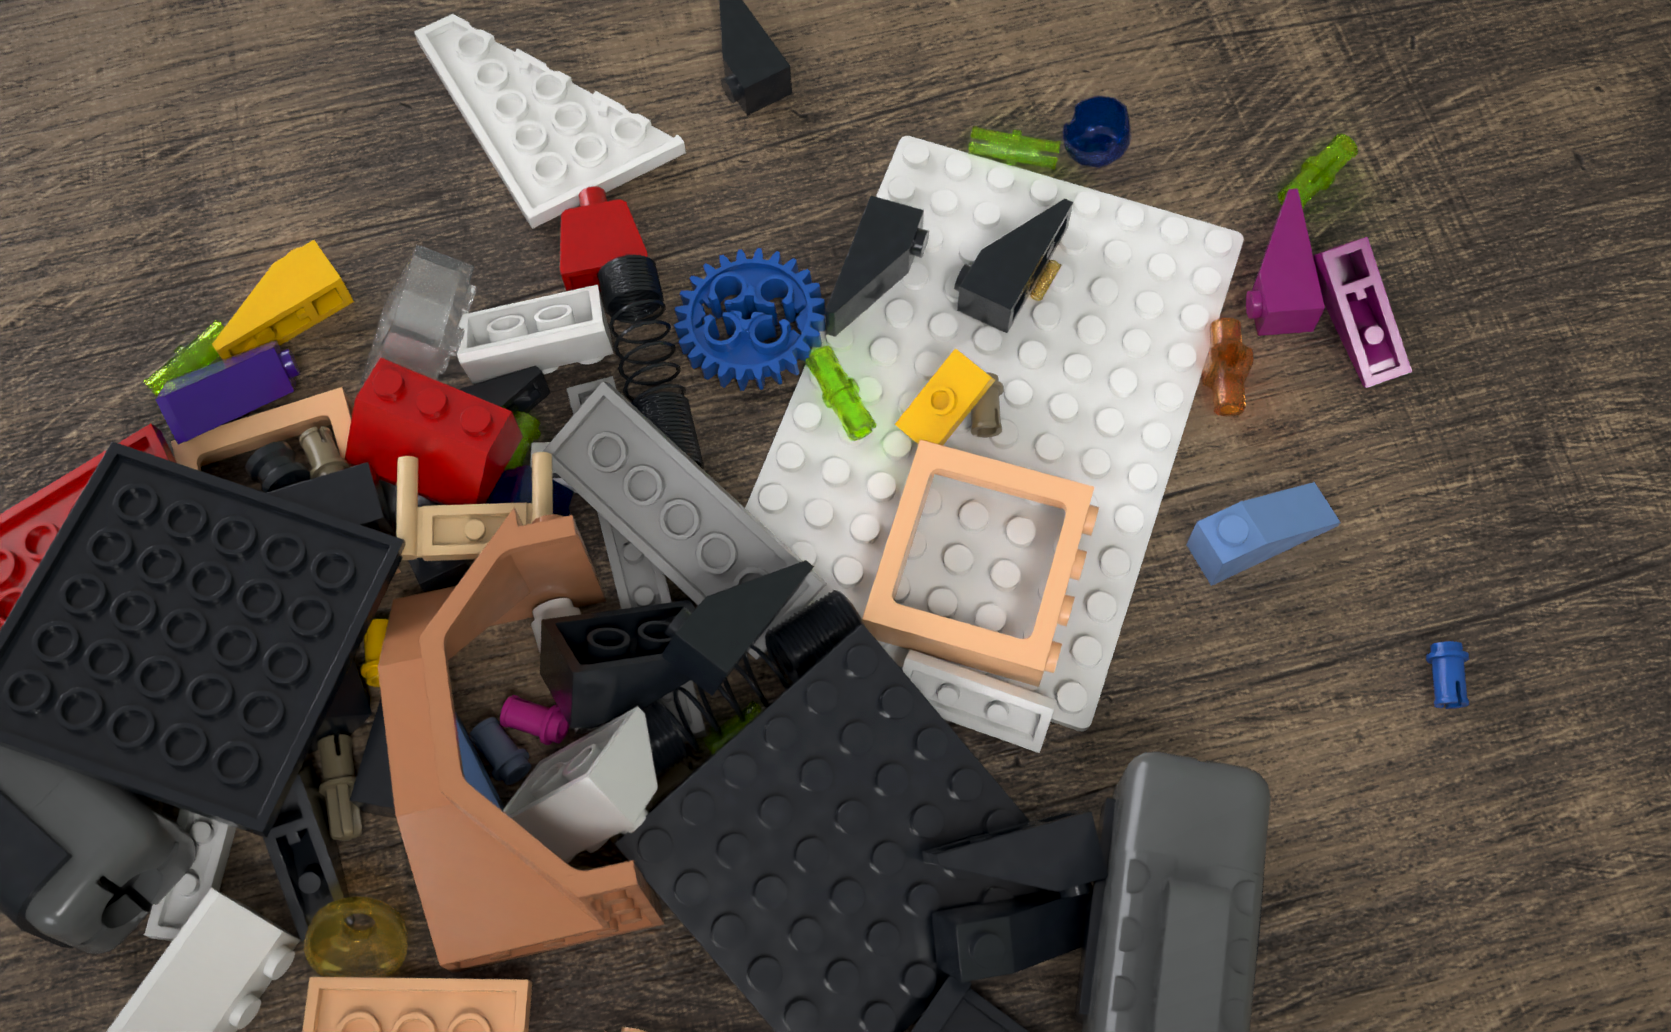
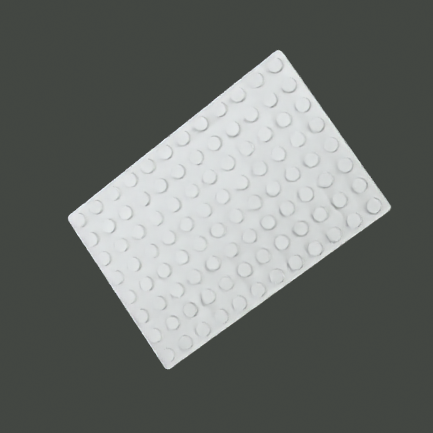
[745,136,1244,731]

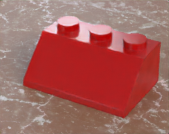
[344,357,523,505]

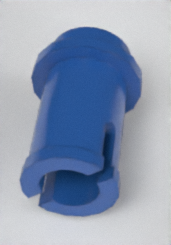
[1426,641,1469,709]

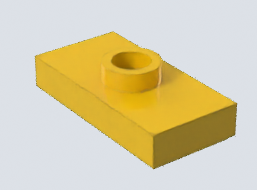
[895,348,995,445]

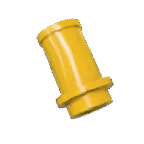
[360,619,388,687]

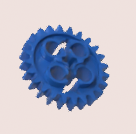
[674,248,826,391]

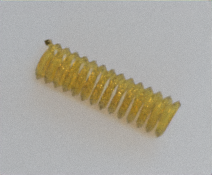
[1030,260,1062,301]

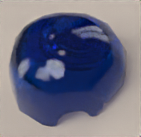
[1063,96,1132,168]

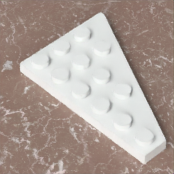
[414,14,686,229]

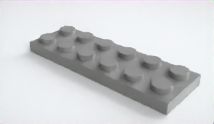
[542,381,827,660]

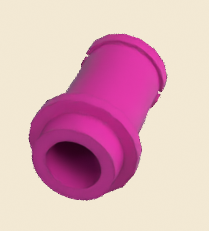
[500,694,569,745]

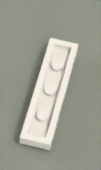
[144,808,236,941]

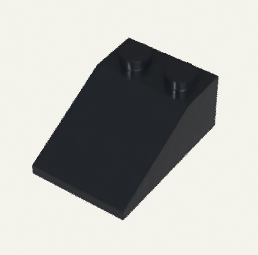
[540,600,696,729]

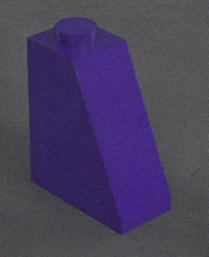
[155,340,300,444]

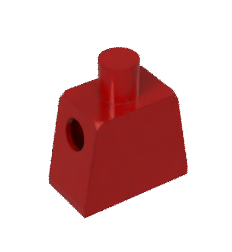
[560,186,648,292]

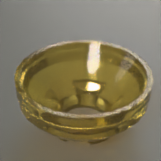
[304,896,408,978]

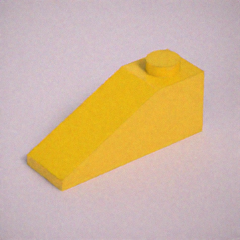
[212,240,354,360]

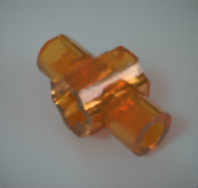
[1202,318,1253,417]

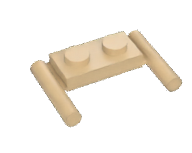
[396,452,553,561]

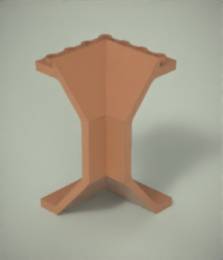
[378,507,664,973]

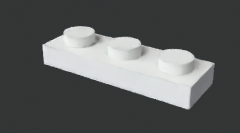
[902,649,1057,753]

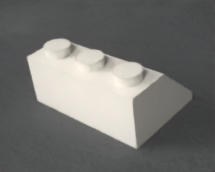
[457,285,614,385]
[503,706,658,864]
[107,887,300,1032]

